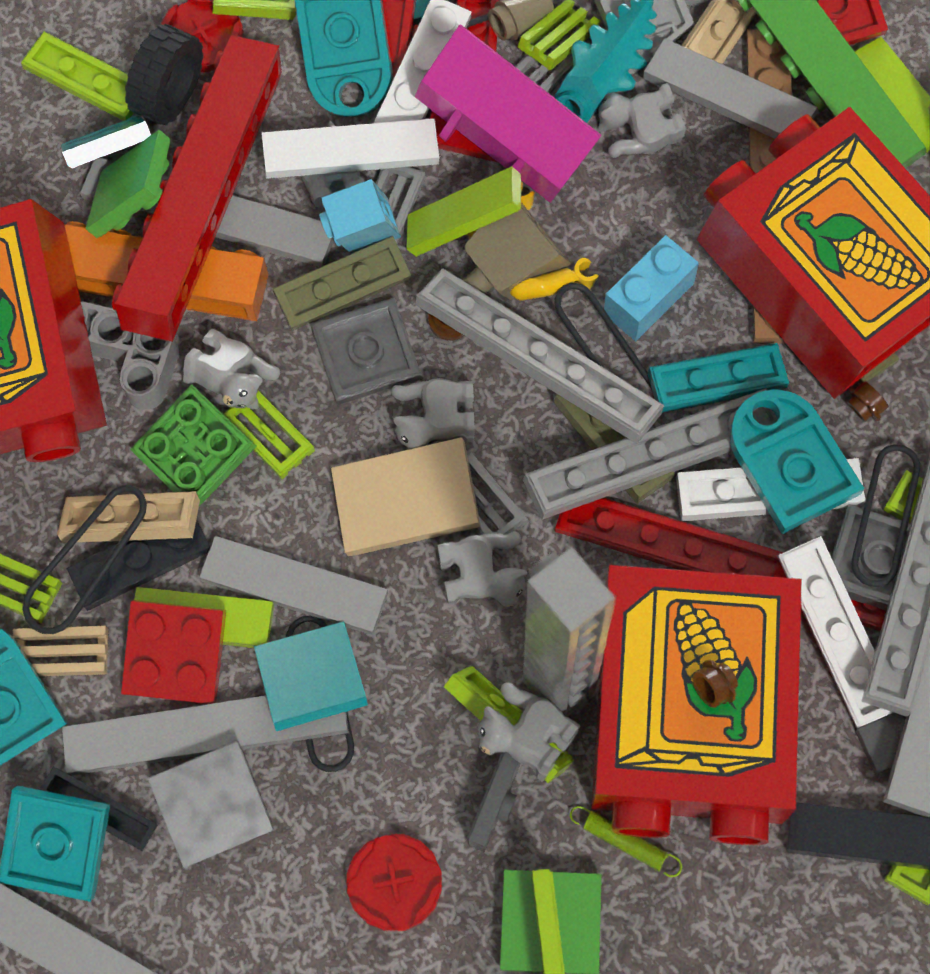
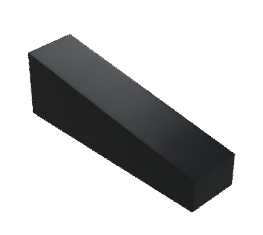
[39,766,158,852]

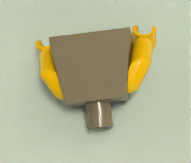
[462,181,599,301]

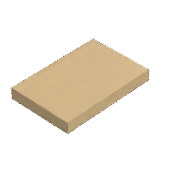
[331,437,481,556]

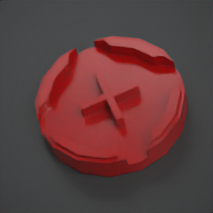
[161,0,244,73]
[347,834,442,932]

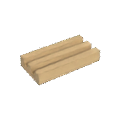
[13,626,108,676]

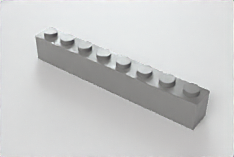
[523,547,615,717]

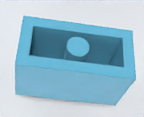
[319,179,401,254]
[604,235,699,342]

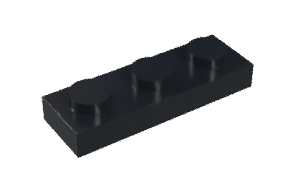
[66,519,210,611]

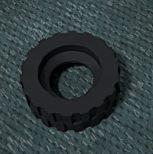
[125,24,204,126]

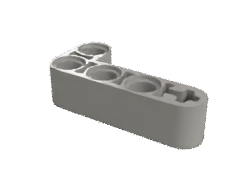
[81,301,179,410]

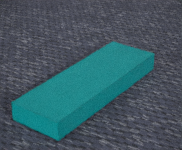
[648,343,789,413]

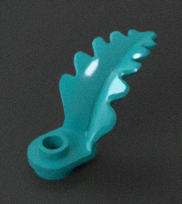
[554,0,657,123]

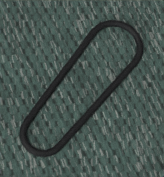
[22,485,147,634]

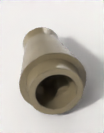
[488,0,554,41]

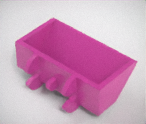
[414,24,602,203]

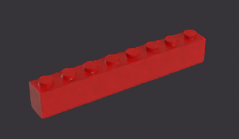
[112,35,282,342]

